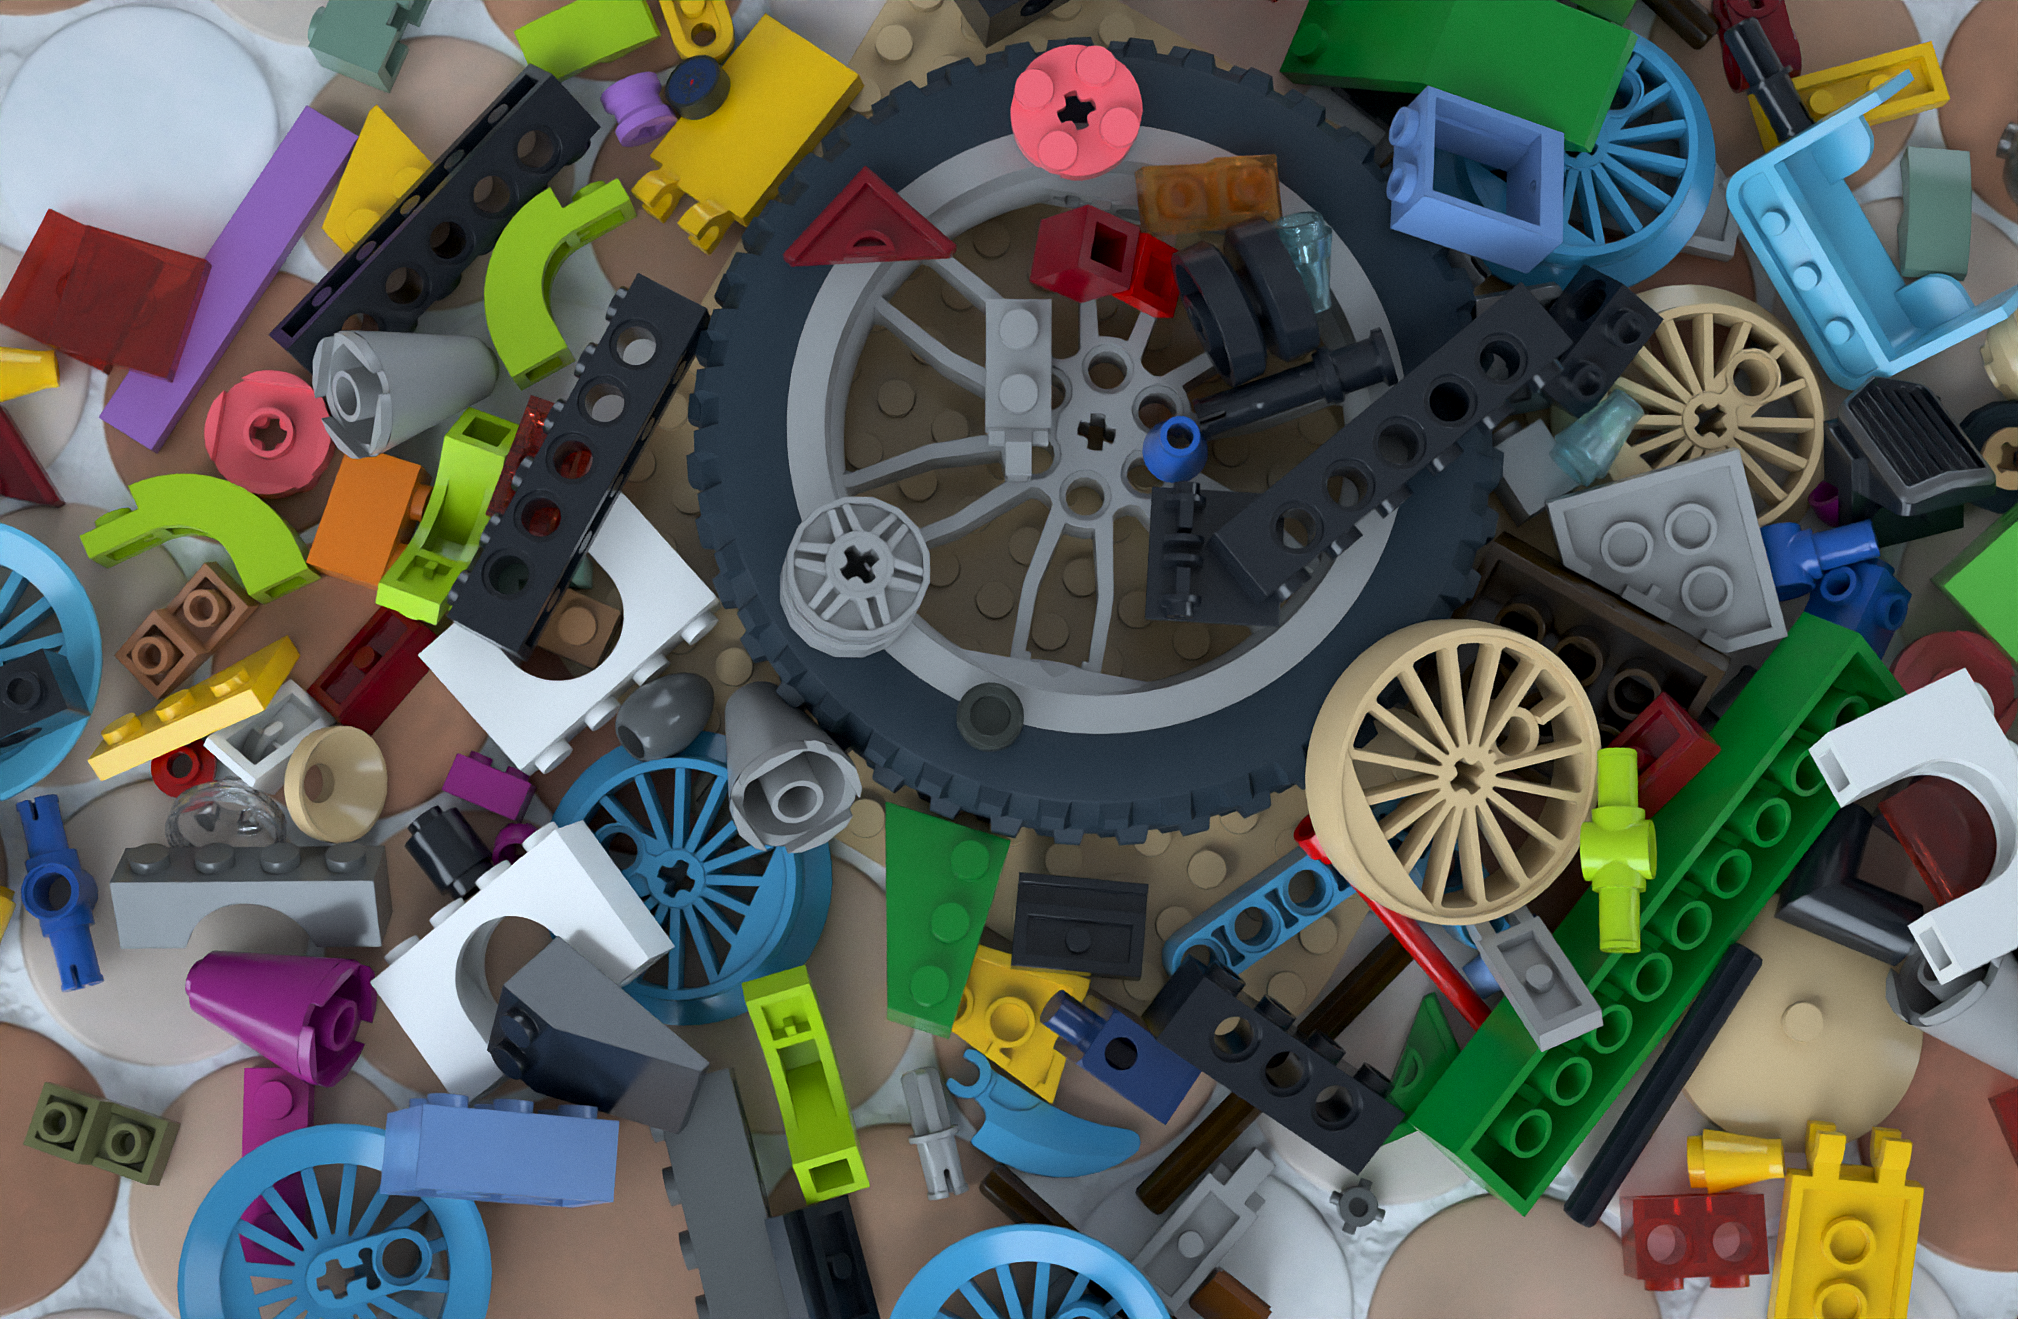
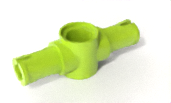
[1580,748,1657,953]

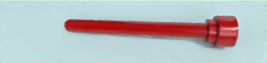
[1293,814,1492,1032]

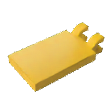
[631,13,864,256]
[1767,1120,1924,1319]

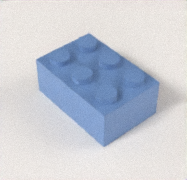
[380,1093,619,1208]

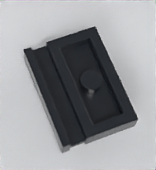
[1010,872,1149,981]
[764,1194,881,1319]

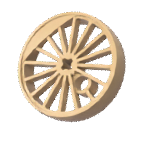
[1305,619,1601,925]

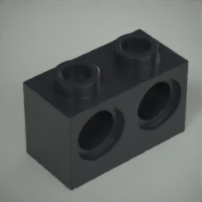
[1505,264,1664,423]

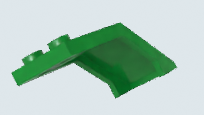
[1279,0,1638,153]

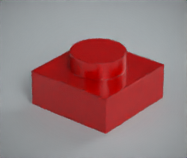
[1112,233,1179,318]

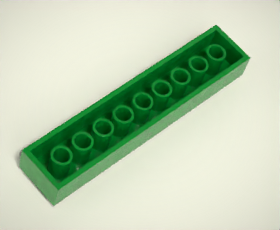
[1407,612,1908,1217]

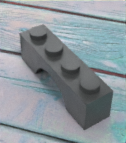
[109,842,393,949]

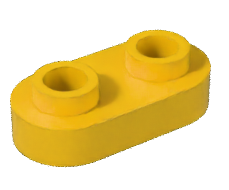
[658,0,735,64]

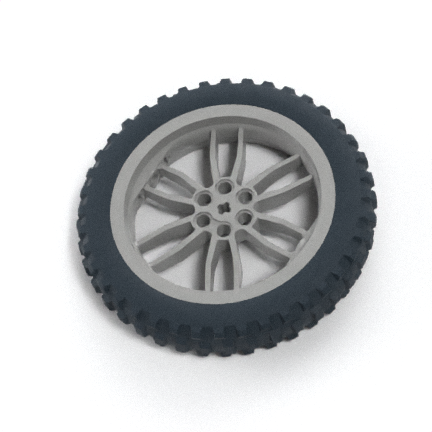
[686,37,1504,846]

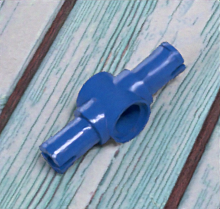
[1760,519,1881,602]
[15,794,104,992]

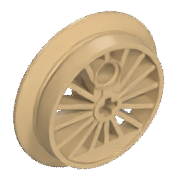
[1549,284,1830,528]

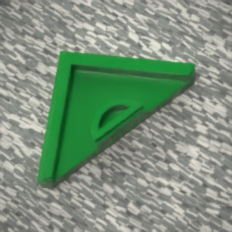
[1382,992,1461,1146]

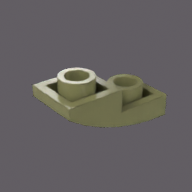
[23,1082,181,1186]

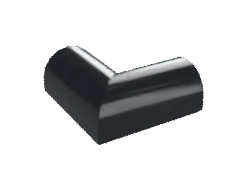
[1774,802,1924,966]

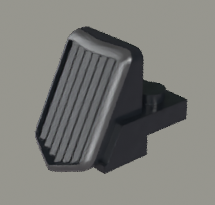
[1823,376,1996,549]

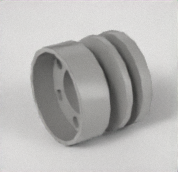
[780,496,930,658]

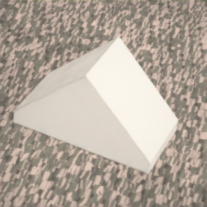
[203,679,337,795]

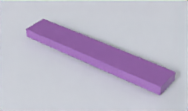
[99,105,359,454]

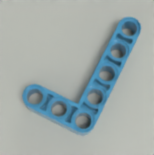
[1162,794,1511,978]

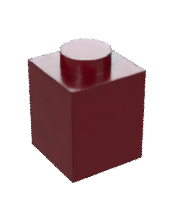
[1030,204,1140,303]

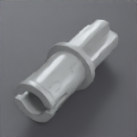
[901,1067,969,1200]

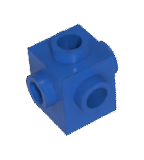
[1803,558,1912,660]

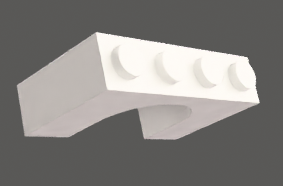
[418,491,722,776]
[1809,668,2018,986]
[370,820,675,1105]

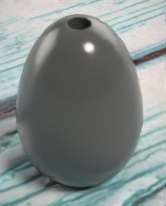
[615,672,715,762]

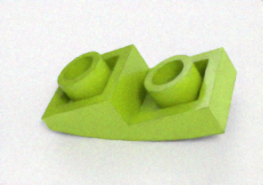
[513,0,661,83]

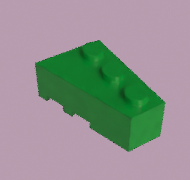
[885,801,1011,1039]

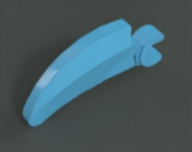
[945,1049,1141,1178]

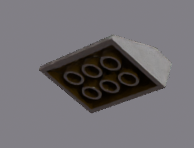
[1403,531,1732,786]

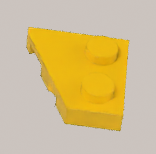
[321,104,432,255]

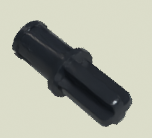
[1724,17,1816,143]

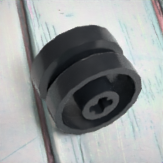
[1171,215,1320,388]

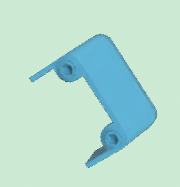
[1726,69,2018,391]

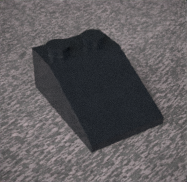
[487,936,710,1134]

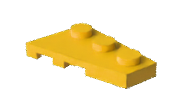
[87,635,301,781]
[952,944,1091,1104]

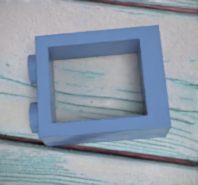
[1386,86,1564,274]

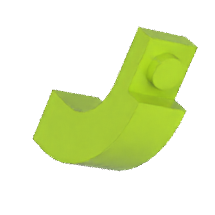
[484,178,637,391]
[375,406,528,625]
[79,473,322,605]
[741,965,870,1205]

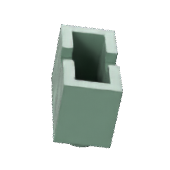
[308,0,432,94]

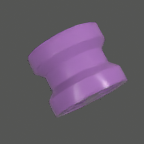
[600,72,678,147]

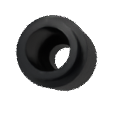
[405,805,494,901]

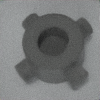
[1329,1178,1386,1235]

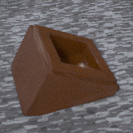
[1189,1266,1272,1319]

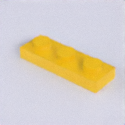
[1747,41,1950,153]

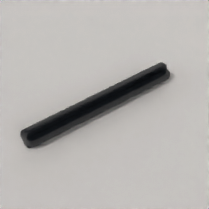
[1563,942,1763,1228]

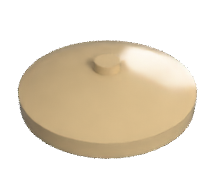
[1662,893,1923,1153]

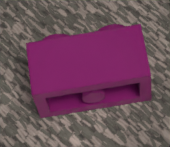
[441,750,537,823]

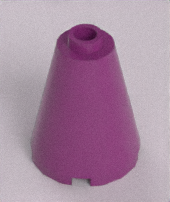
[185,950,377,1088]

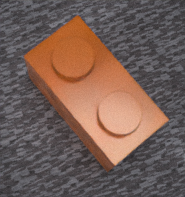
[306,453,434,591]

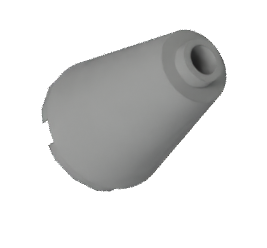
[312,330,499,459]
[725,681,862,854]
[1886,940,2018,1080]

